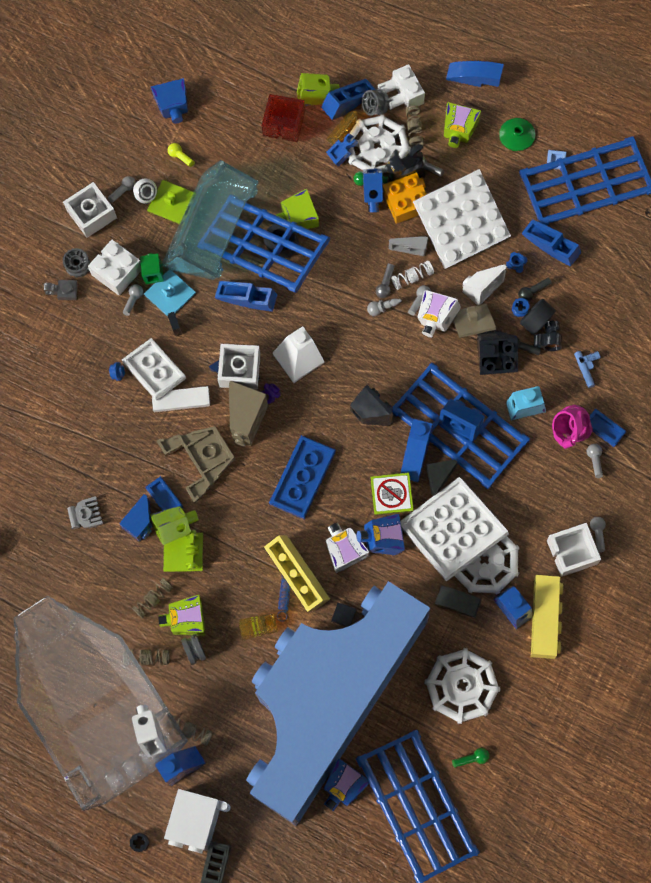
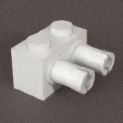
[378,64,425,111]

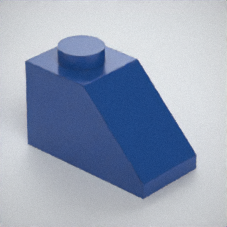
[119,494,152,542]

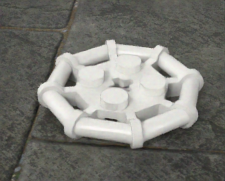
[349,114,411,173]
[454,536,519,595]
[425,648,500,724]

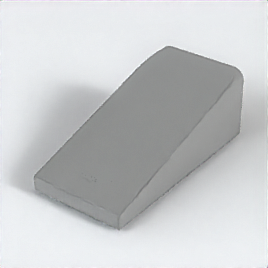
[389,237,428,256]

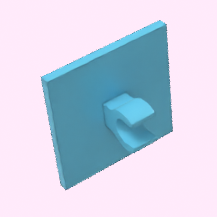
[144,269,196,316]

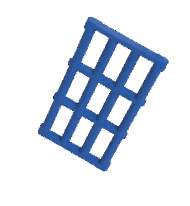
[519,136,651,226]
[198,195,330,293]
[392,362,530,489]
[356,730,480,883]

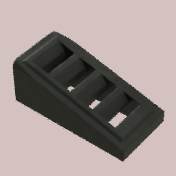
[200,841,231,883]

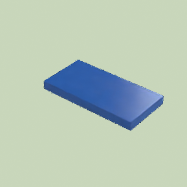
[269,435,336,519]

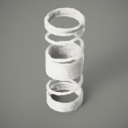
[392,261,434,290]

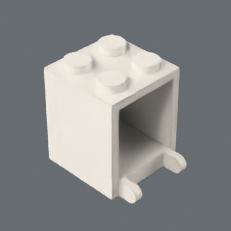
[164,789,230,854]

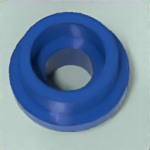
[109,362,125,381]

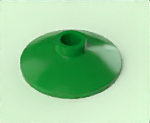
[499,118,536,151]

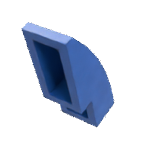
[446,61,504,87]
[522,219,581,267]
[215,281,277,312]

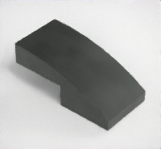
[435,585,482,618]

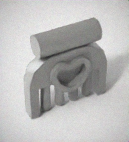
[67,496,103,529]

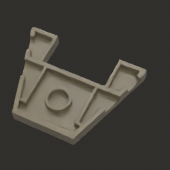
[157,426,235,504]

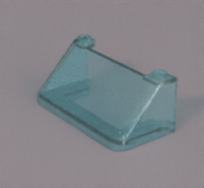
[162,160,259,280]

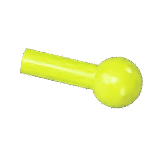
[168,143,195,167]

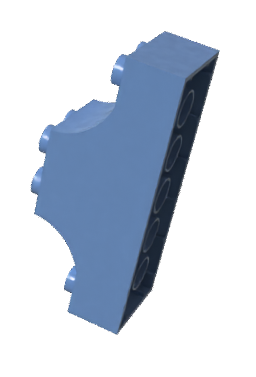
[246,581,430,826]

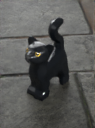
[385,144,425,182]

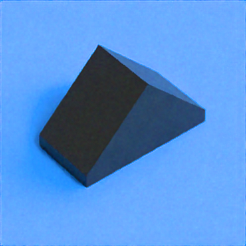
[427,460,457,496]

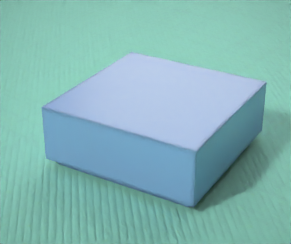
[547,150,567,170]

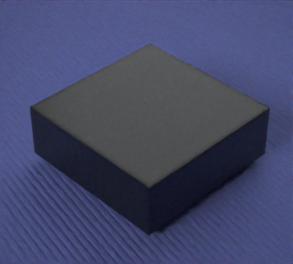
[167,312,182,336]
[331,603,356,627]

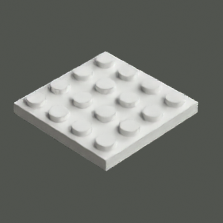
[413,169,511,269]
[400,477,509,581]

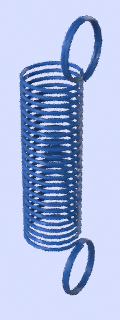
[277,577,291,621]

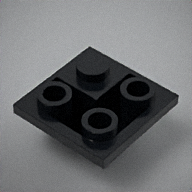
[477,330,518,375]
[350,385,393,426]

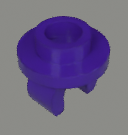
[261,383,280,404]

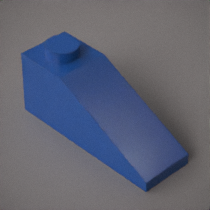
[321,79,376,120]
[400,419,434,483]

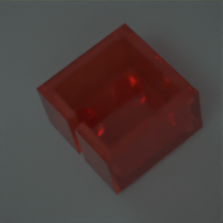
[261,94,305,142]

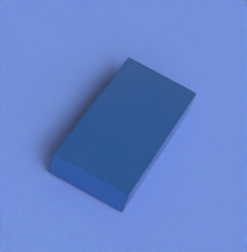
[590,408,626,447]
[145,476,183,511]

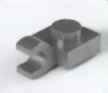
[44,280,78,300]

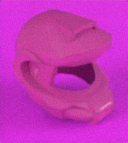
[552,404,592,449]

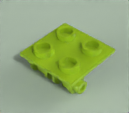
[163,530,203,572]

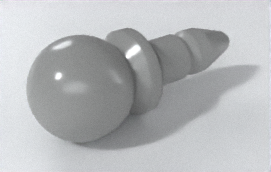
[367,299,401,316]

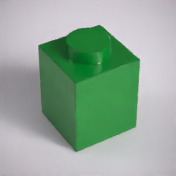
[140,253,164,284]

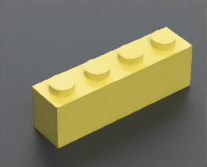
[264,535,330,612]
[531,575,563,659]

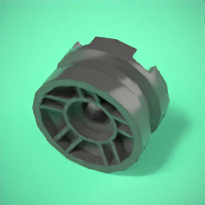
[362,89,389,116]
[63,248,90,278]
[181,633,206,665]

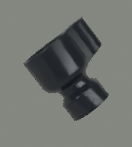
[534,320,562,352]

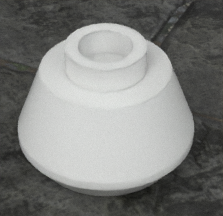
[133,178,157,203]

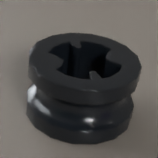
[130,833,149,852]

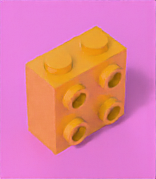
[383,172,429,224]

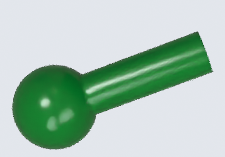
[353,171,388,186]
[452,748,490,768]

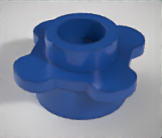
[506,252,527,273]

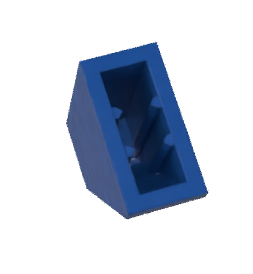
[155,746,206,786]

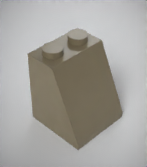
[229,381,268,446]

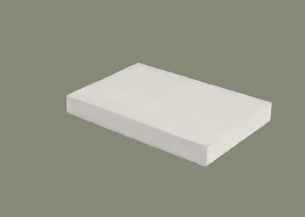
[122,338,186,401]

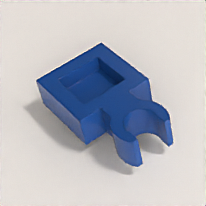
[326,133,358,166]

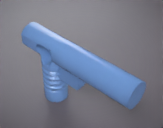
[574,351,600,388]

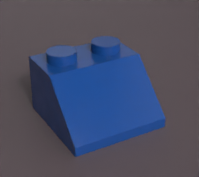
[439,398,485,441]

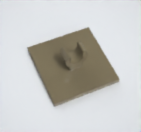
[453,304,496,338]

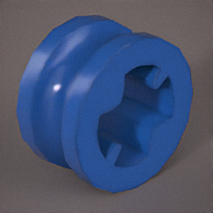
[512,298,529,317]

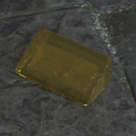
[326,111,358,145]

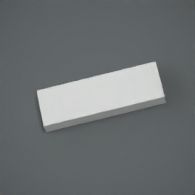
[152,386,210,412]

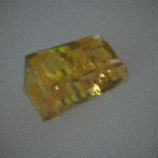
[238,614,278,640]

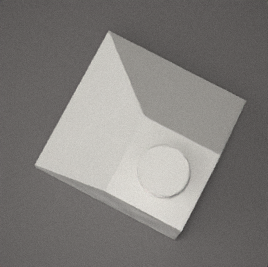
[462,265,507,305]
[273,326,325,383]

